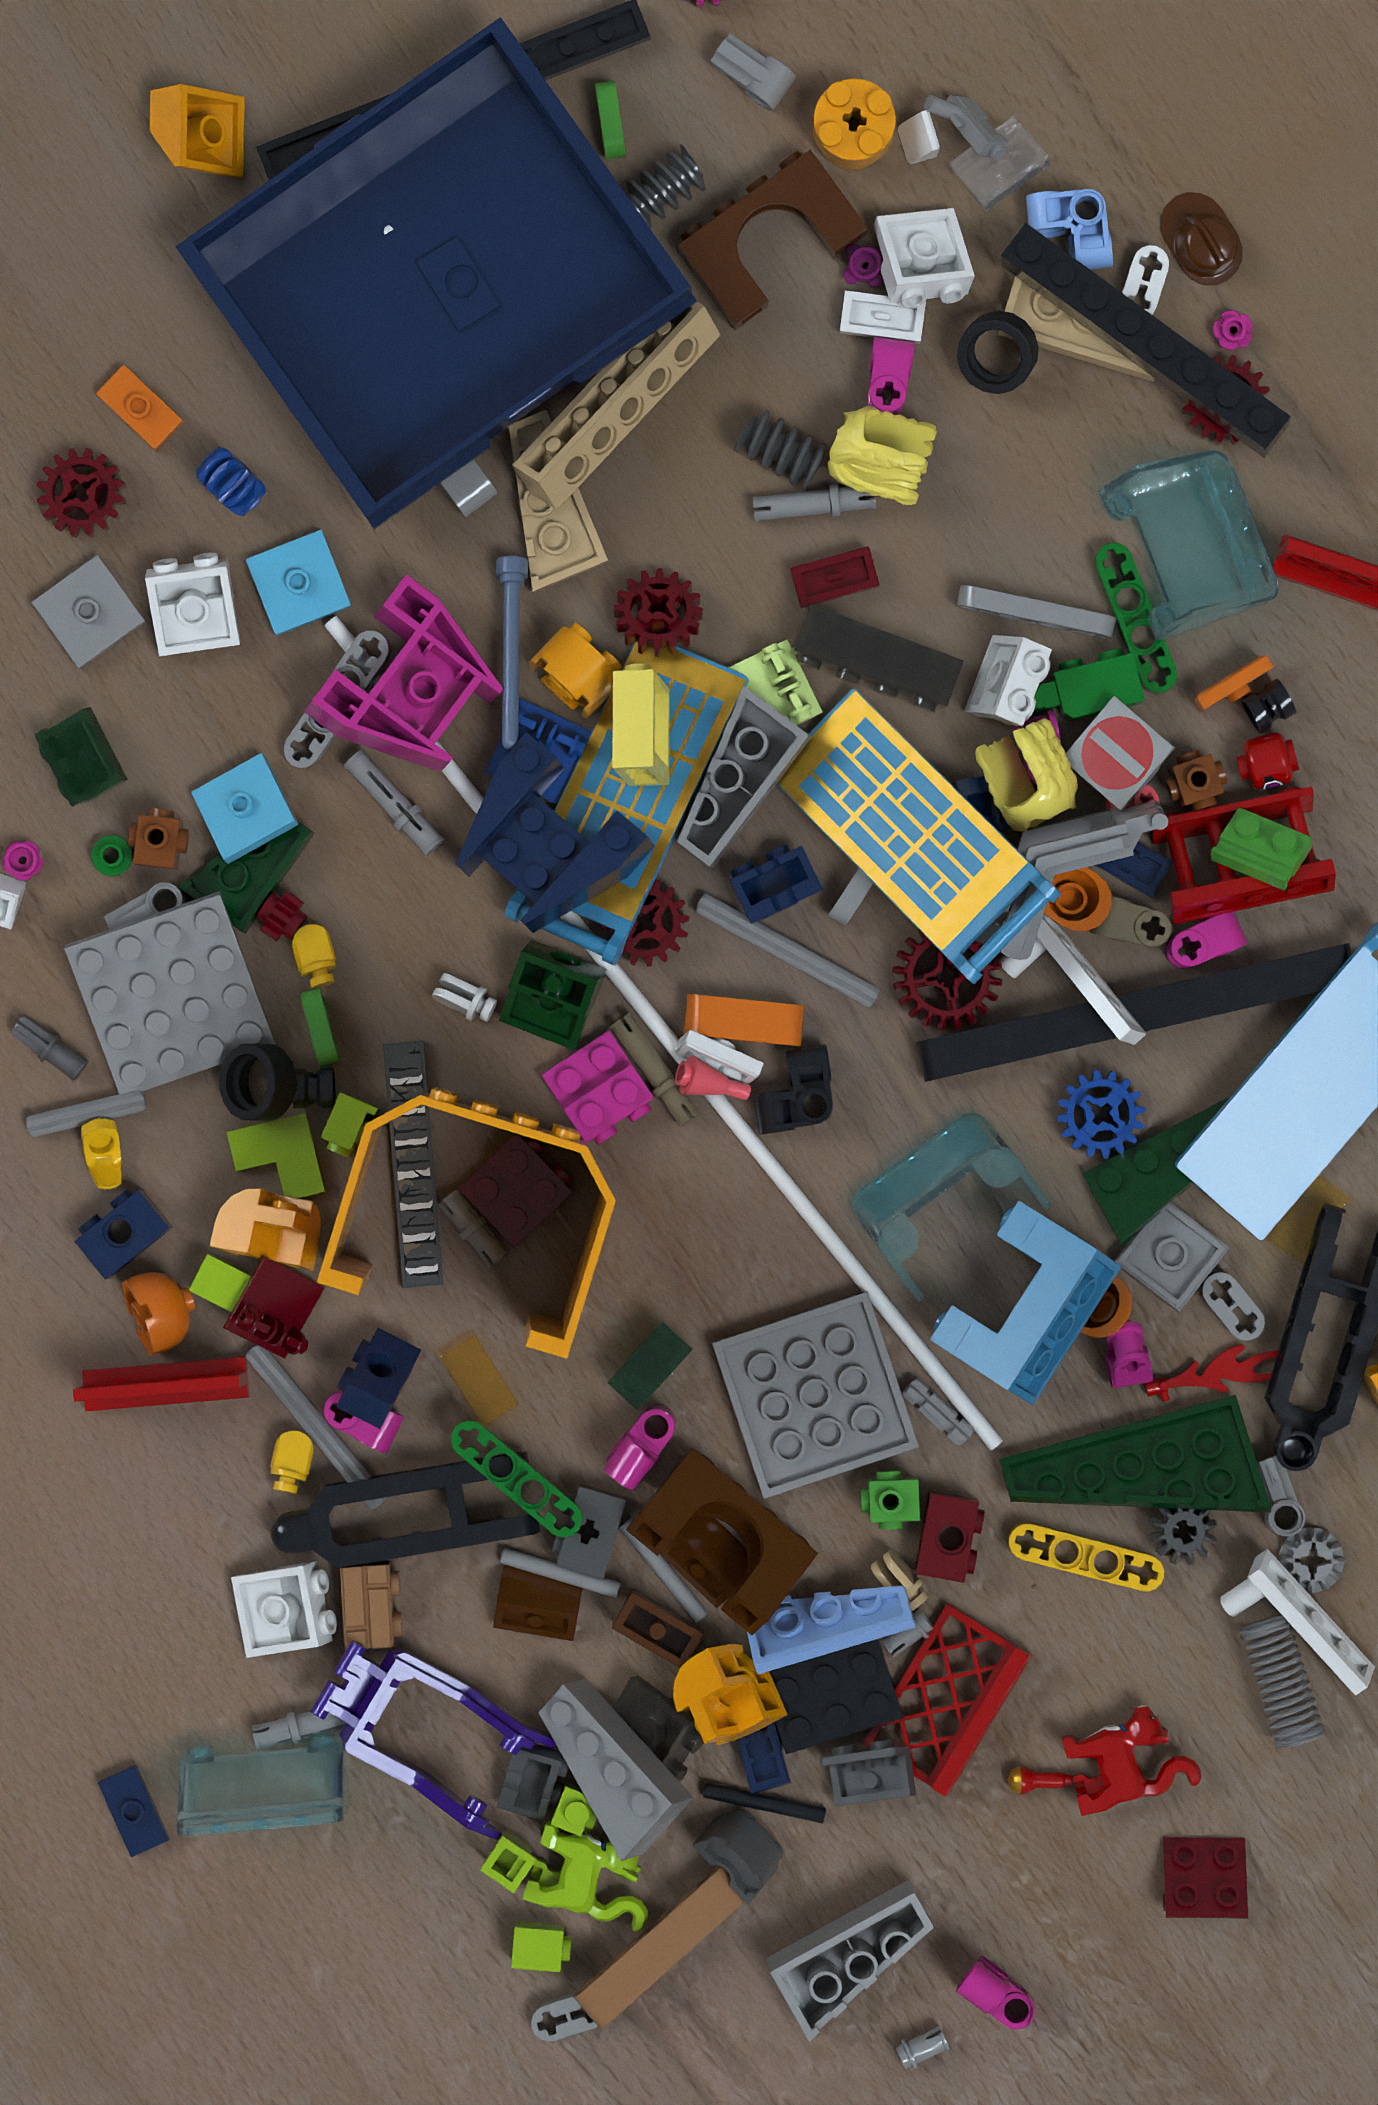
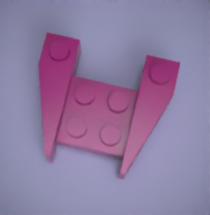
[304,574,503,772]

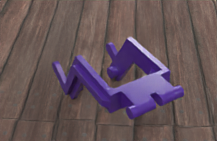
[310,1640,556,1840]

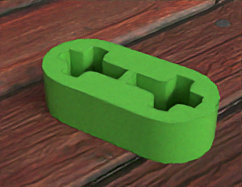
[595,80,626,160]
[300,987,340,1067]

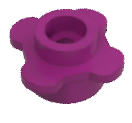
[843,244,883,287]

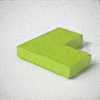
[226,1112,326,1199]

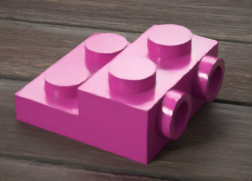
[541,1030,654,1146]

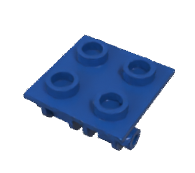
[485,698,592,805]

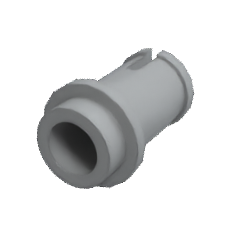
[880,1609,934,1658]
[895,2025,950,2070]

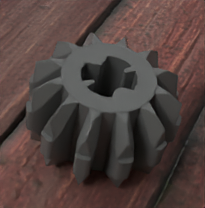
[1148,1508,1218,1565]

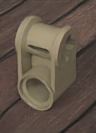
[1090,896,1171,947]

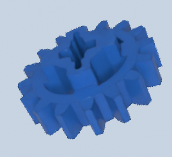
[1056,1070,1146,1158]

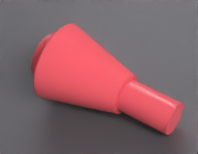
[675,1055,751,1100]

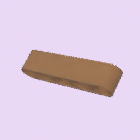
[573,1865,744,2028]

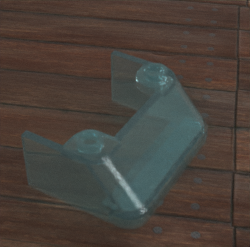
[852,1113,1052,1302]

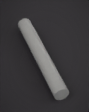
[619,1518,708,1623]
[500,1548,622,1599]

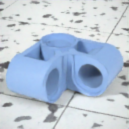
[1026,189,1113,270]

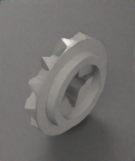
[1279,1527,1345,1593]

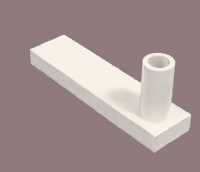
[999,913,1146,1045]
[1220,1549,1375,1696]

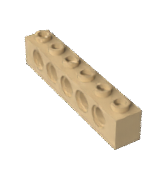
[512,302,720,510]

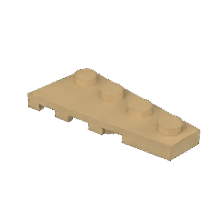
[998,276,1155,382]
[509,410,608,593]

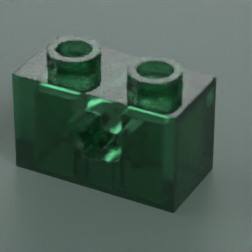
[607,1320,693,1410]

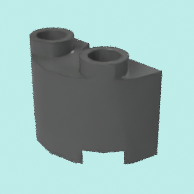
[496,1744,568,1821]
[693,1809,783,1905]

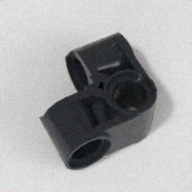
[753,1044,833,1135]

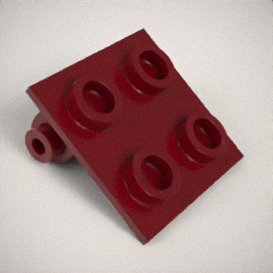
[223,1256,325,1359]
[1163,1837,1248,1919]

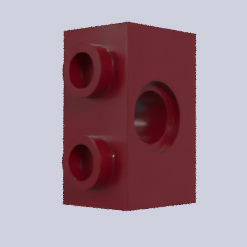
[914,1490,985,1583]

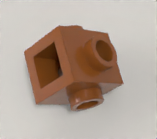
[1165,750,1228,811]
[128,808,189,870]

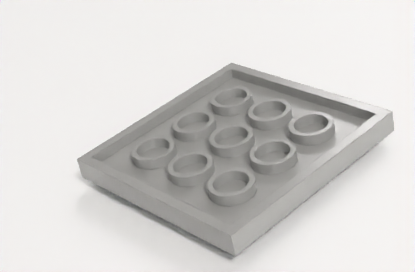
[64,891,276,1094]
[712,1291,919,1499]

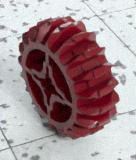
[892,929,1002,1031]

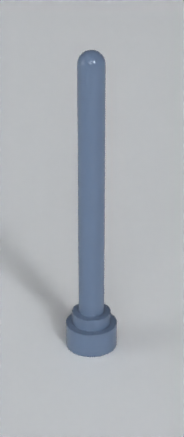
[495,556,528,750]

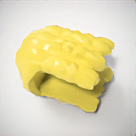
[827,405,937,505]
[975,718,1078,832]

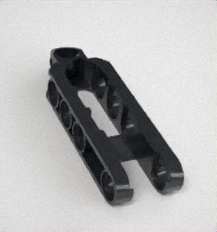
[1264,1203,1378,1471]
[271,1451,541,1568]

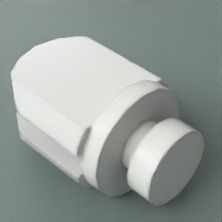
[432,973,497,1022]

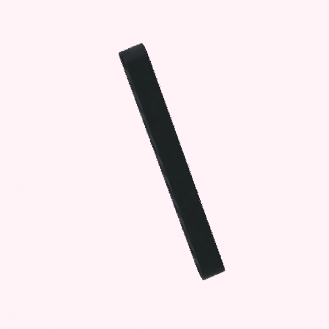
[916,943,1352,1082]

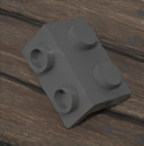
[820,1739,916,1807]

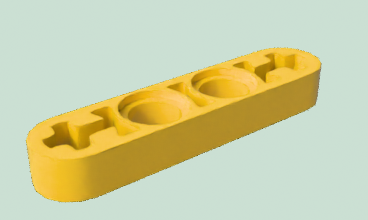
[1008,1522,1164,1592]

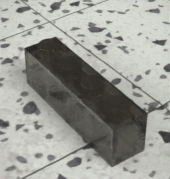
[790,604,964,713]

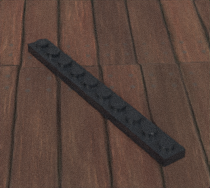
[256,0,651,180]

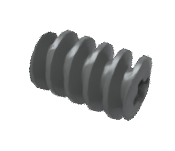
[626,144,706,228]
[734,410,826,491]

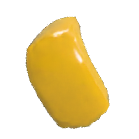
[81,1118,122,1190]

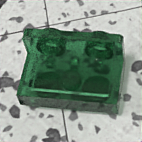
[35,707,128,806]

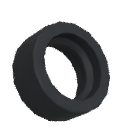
[957,311,1039,394]
[219,1044,296,1121]

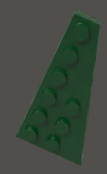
[999,1395,1271,1513]

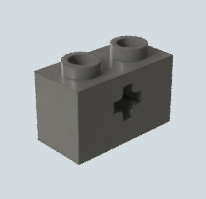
[551,1484,627,1579]

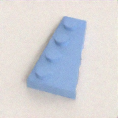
[747,1585,916,1674]

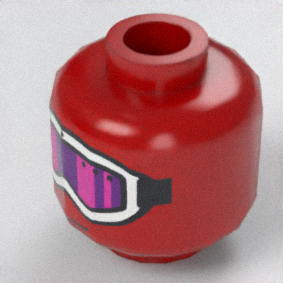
[1237,733,1299,790]

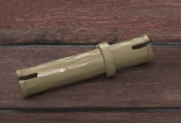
[609,1012,701,1127]

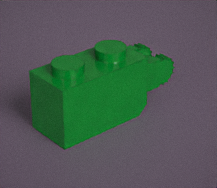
[1034,648,1145,721]

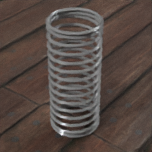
[1239,1616,1326,1749]

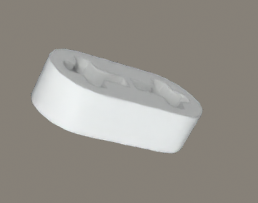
[1122,245,1169,315]

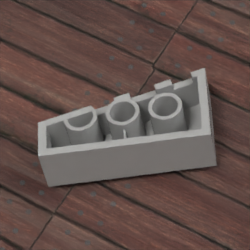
[677,685,812,868]
[539,1679,694,1861]
[766,1879,934,2042]

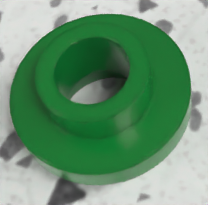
[91,836,133,877]

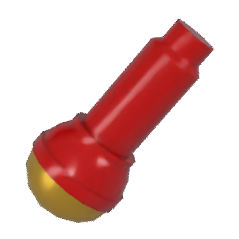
[1008,1766,1071,1795]

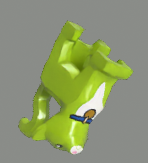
[522,1820,648,1932]

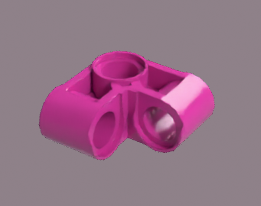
[603,1404,676,1490]
[956,1956,1035,2029]

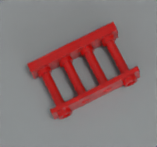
[1151,787,1336,924]

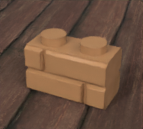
[340,1562,403,1650]

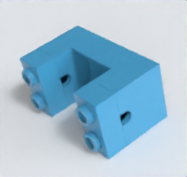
[930,1201,1121,1405]

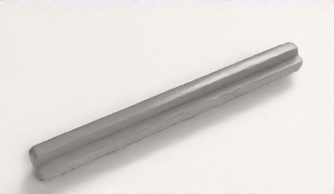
[695,894,879,1007]
[245,1345,387,1510]

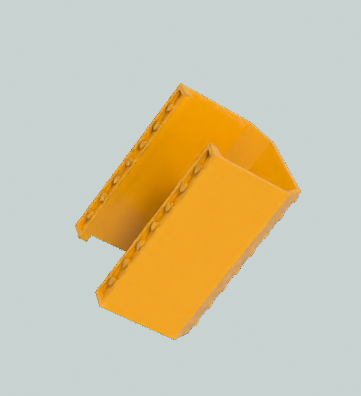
[317,1087,616,1359]

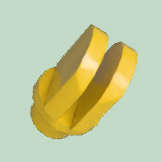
[291,924,337,989]
[270,1431,314,1494]

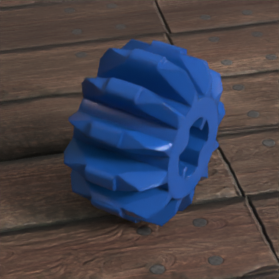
[196,447,266,516]

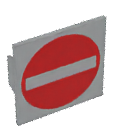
[1066,696,1175,811]

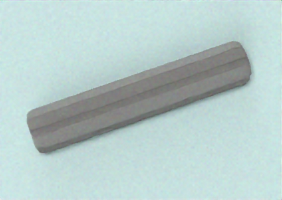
[26,1090,147,1137]

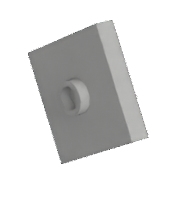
[31,555,146,669]
[1114,1202,1229,1313]

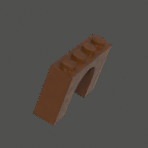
[678,149,868,331]
[626,1448,818,1635]

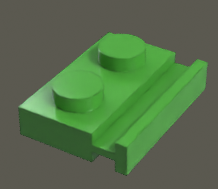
[1211,807,1312,891]

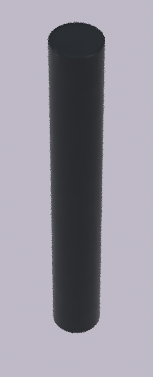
[703,1782,826,1824]

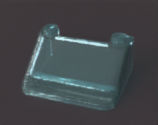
[1098,450,1279,641]
[177,1734,351,1837]

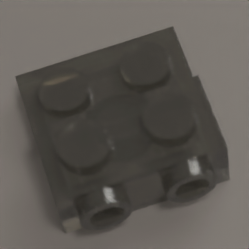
[613,1675,704,1782]

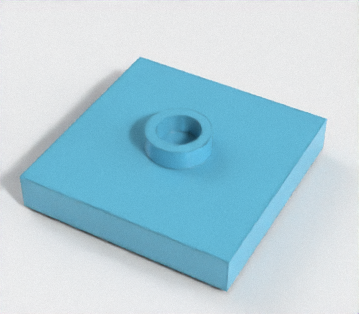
[245,530,352,636]
[191,753,299,864]

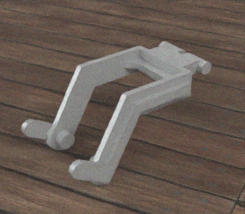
[975,800,1168,960]

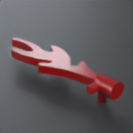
[1144,1344,1279,1402]

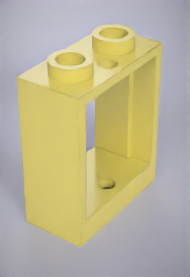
[612,664,670,786]

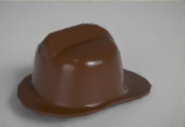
[1161,192,1243,285]

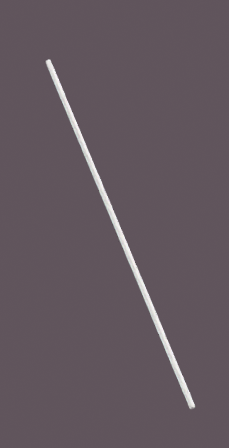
[324,616,1003,1451]

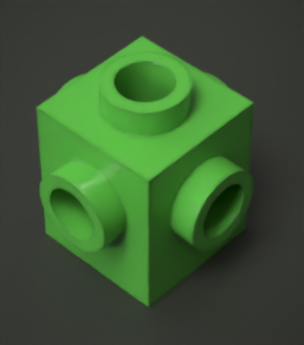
[860,1470,920,1530]

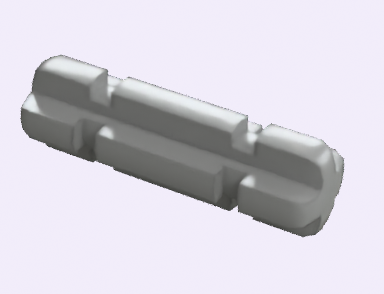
[902,1378,974,1446]

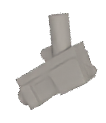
[924,95,1008,161]

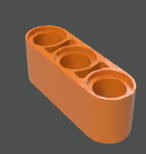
[683,994,805,1047]

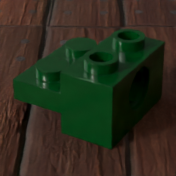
[499,940,607,1050]

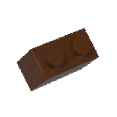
[612,1588,704,1668]

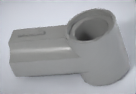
[710,33,797,111]
[104,882,187,929]
[1257,1455,1305,1537]

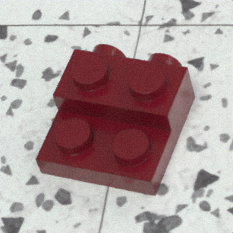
[458,1133,573,1248]

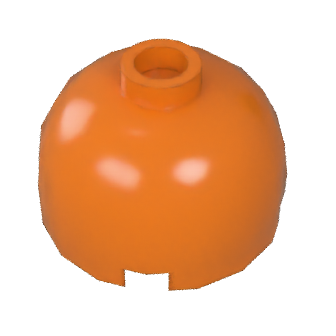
[122,1272,195,1356]

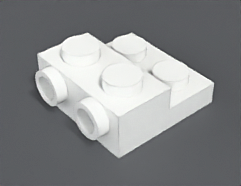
[873,208,975,308]
[145,553,240,656]
[964,635,1052,726]
[231,1561,337,1658]

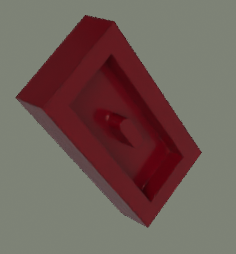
[790,546,880,609]

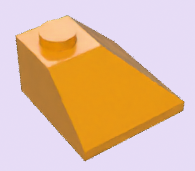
[150,84,245,179]

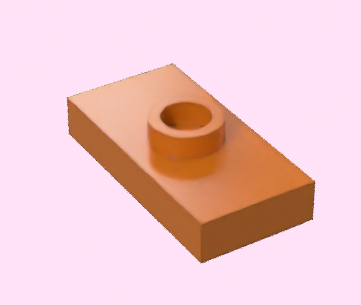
[96,364,184,451]
[1193,655,1274,713]

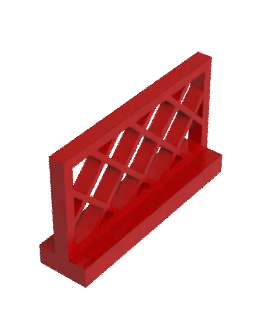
[1270,534,1378,611]
[73,1356,250,1412]
[863,1603,1032,1797]

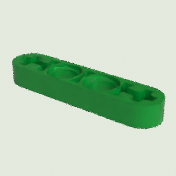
[1094,542,1177,695]
[451,1420,583,1538]

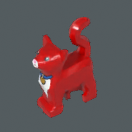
[1062,1705,1202,1816]

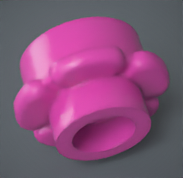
[1213,310,1253,351]
[2,841,43,881]

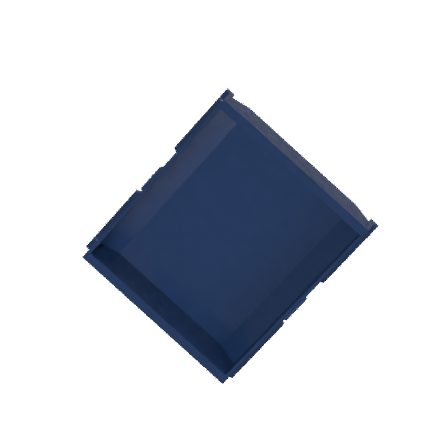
[176,17,697,530]

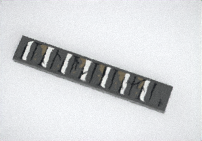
[383,1041,443,1288]

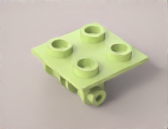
[728,639,823,725]

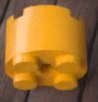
[813,79,896,170]
[528,623,623,719]

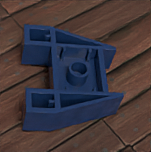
[455,732,655,933]

